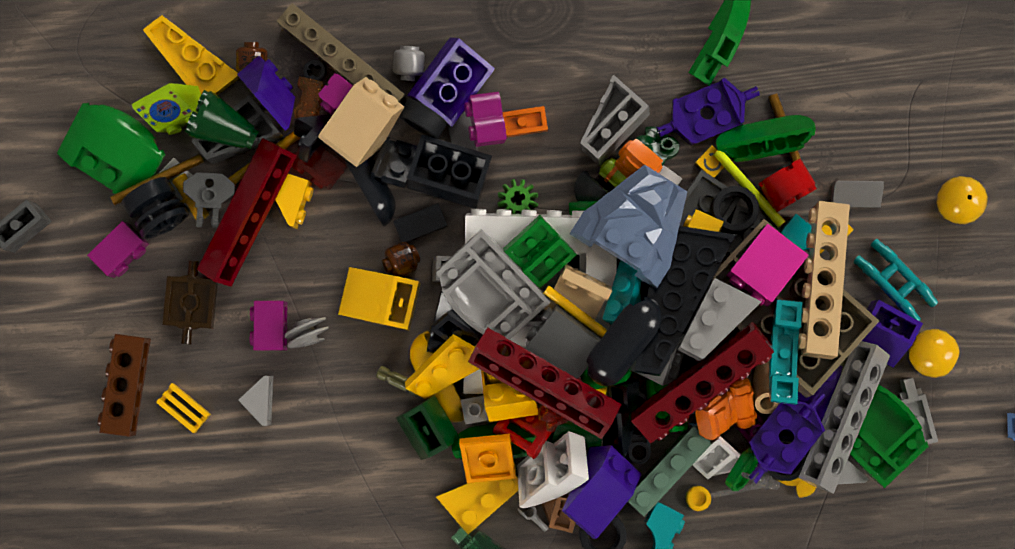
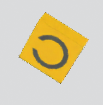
[694,145,724,178]

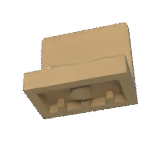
[544,264,612,320]

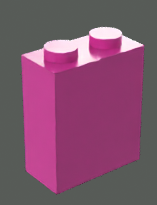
[726,224,809,307]

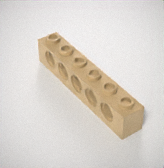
[798,201,850,360]

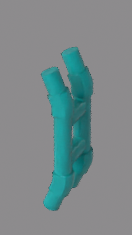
[853,239,938,321]

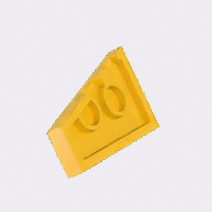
[405,334,479,399]
[436,476,519,534]

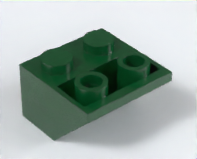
[396,395,460,460]

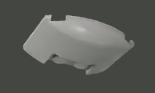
[437,229,551,340]

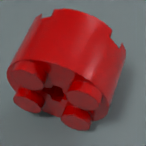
[758,158,817,212]

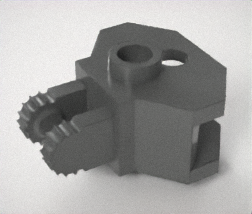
[183,172,235,228]

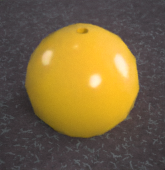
[936,176,988,224]
[909,329,959,378]

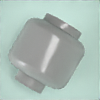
[393,46,425,81]

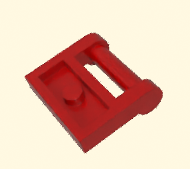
[493,408,559,459]

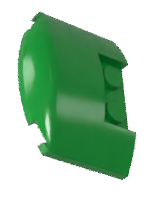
[57,103,166,194]
[850,384,929,489]

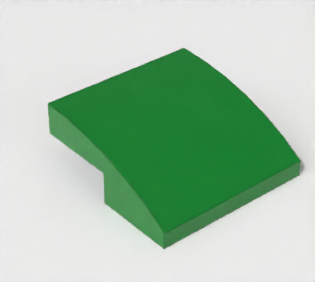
[503,215,577,289]

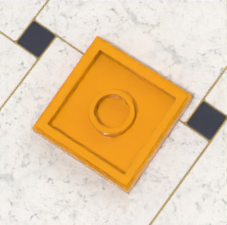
[459,434,516,483]

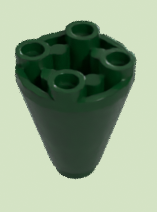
[185,90,259,149]

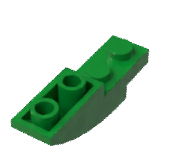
[688,0,751,86]

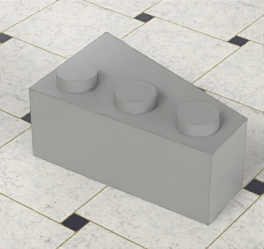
[580,75,650,167]
[677,278,762,361]

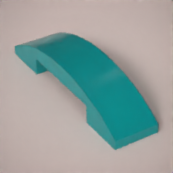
[769,300,803,405]

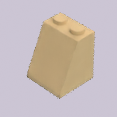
[318,77,404,167]

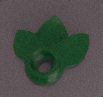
[634,126,680,166]

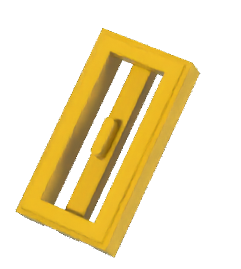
[156,383,211,433]

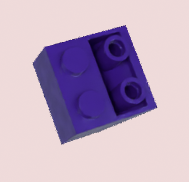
[862,300,923,368]

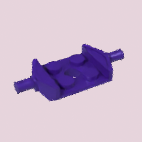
[656,78,760,146]

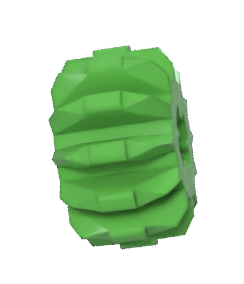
[498,179,538,214]

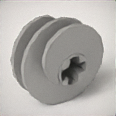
[285,317,329,348]

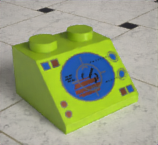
[131,83,201,135]

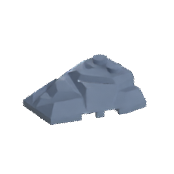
[570,164,687,289]

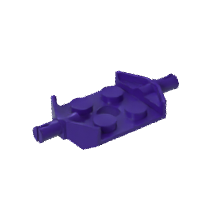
[748,390,825,484]

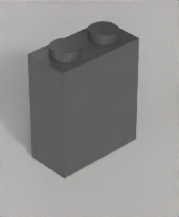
[525,304,601,379]

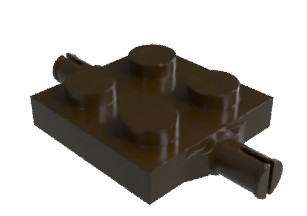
[162,261,218,344]

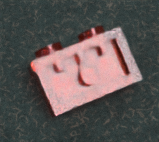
[292,146,347,190]

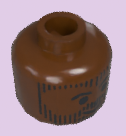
[236,42,267,72]
[382,242,420,277]

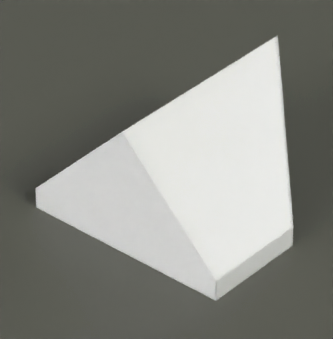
[693,436,740,479]

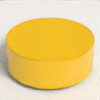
[685,485,711,511]

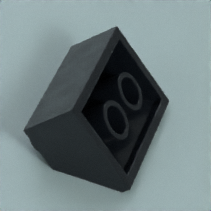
[407,134,492,209]

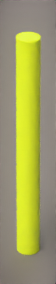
[713,150,786,228]

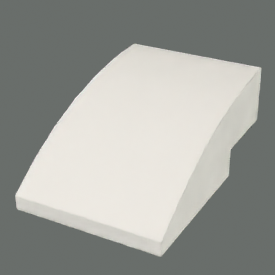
[517,431,589,508]

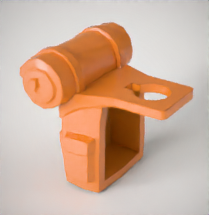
[695,378,757,441]

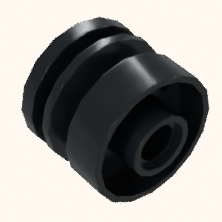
[122,177,189,240]

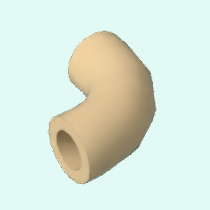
[752,363,780,414]

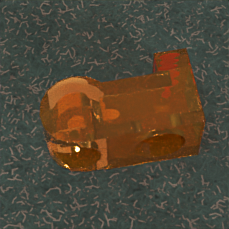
[294,76,325,119]

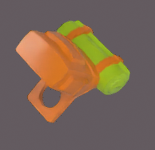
[598,139,663,187]

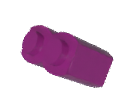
[464,92,507,147]

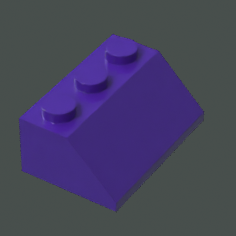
[407,37,495,127]

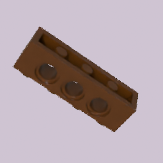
[98,334,151,437]

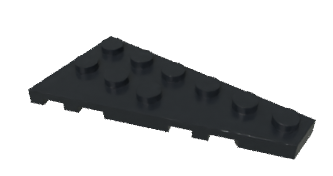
[635,226,736,376]

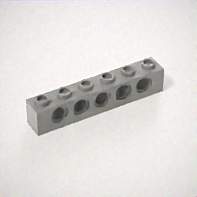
[798,341,890,494]

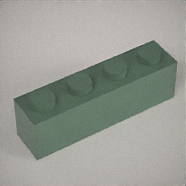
[628,425,712,516]

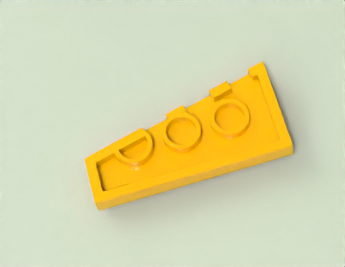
[143,15,240,95]

